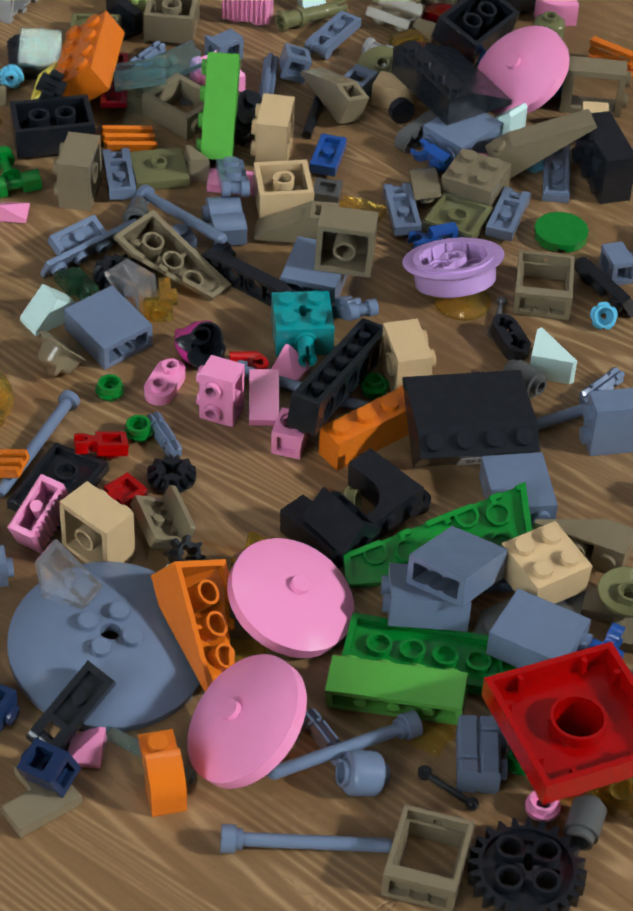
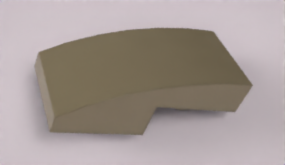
[409,167,441,203]

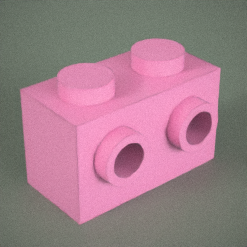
[196,355,245,428]

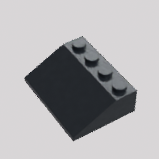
[392,40,512,125]
[402,370,541,467]

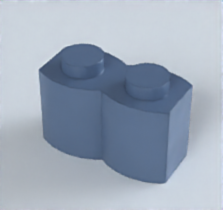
[201,195,247,246]

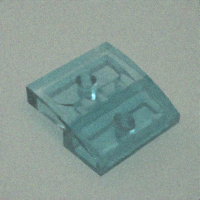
[113,57,167,92]

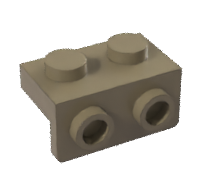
[365,0,425,33]
[130,485,196,551]

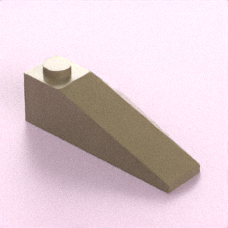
[485,109,597,178]
[113,210,231,301]

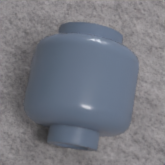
[335,750,390,797]

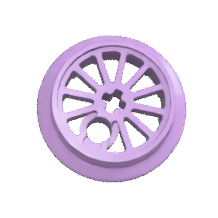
[402,237,505,298]

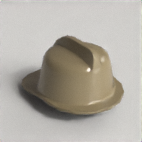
[38,330,86,377]

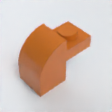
[138,729,187,817]

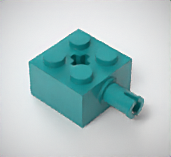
[271,290,335,367]

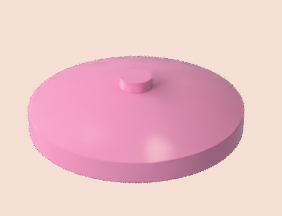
[477,26,570,116]
[227,538,355,658]
[187,654,307,789]

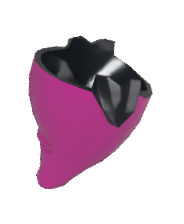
[174,320,226,368]

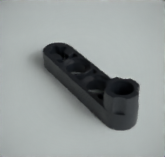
[201,242,293,307]

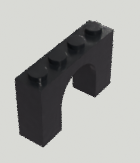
[280,448,424,569]

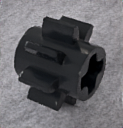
[36,69,68,99]
[163,535,206,564]

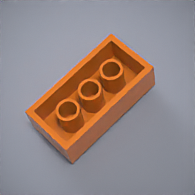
[56,10,125,101]

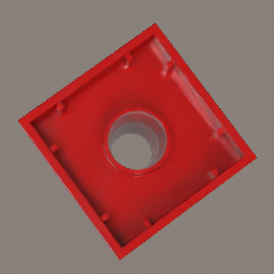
[481,641,633,805]

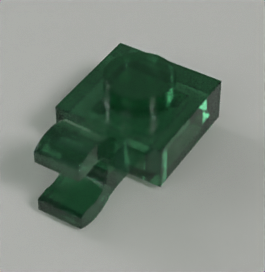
[54,267,99,301]

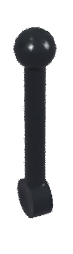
[418,765,479,811]

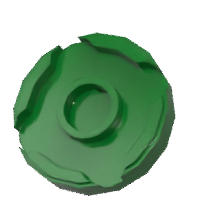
[534,212,589,253]

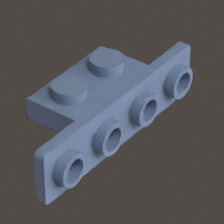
[40,215,136,278]

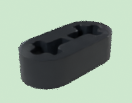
[490,314,531,361]

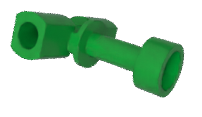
[0,146,42,198]

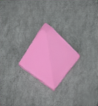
[0,202,30,223]
[271,344,311,381]
[68,727,107,769]

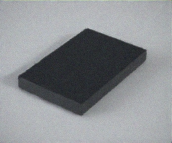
[7,442,109,529]

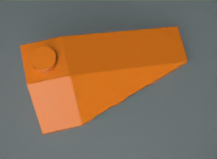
[151,559,235,692]

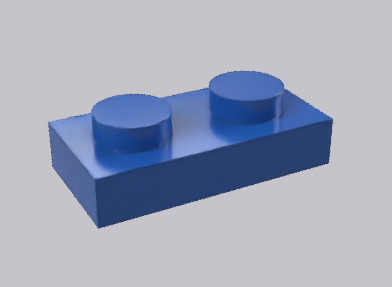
[309,134,347,177]

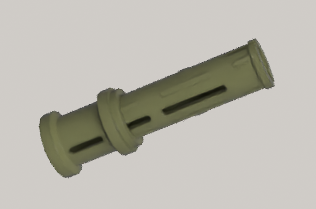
[275,0,347,32]

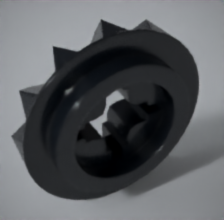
[147,454,197,493]

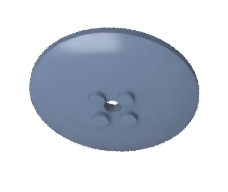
[7,561,201,733]

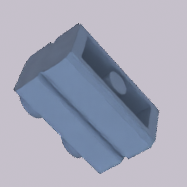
[456,715,508,794]

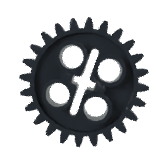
[467,818,587,911]

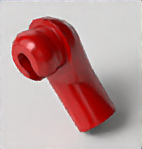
[229,351,269,369]

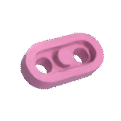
[144,358,185,406]

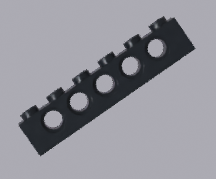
[286,318,383,435]

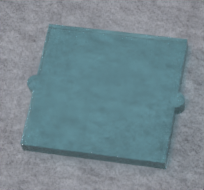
[17,27,63,69]
[153,39,202,81]

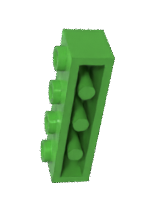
[196,52,241,162]
[325,655,468,725]

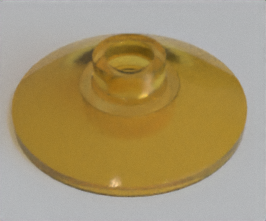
[434,290,491,321]

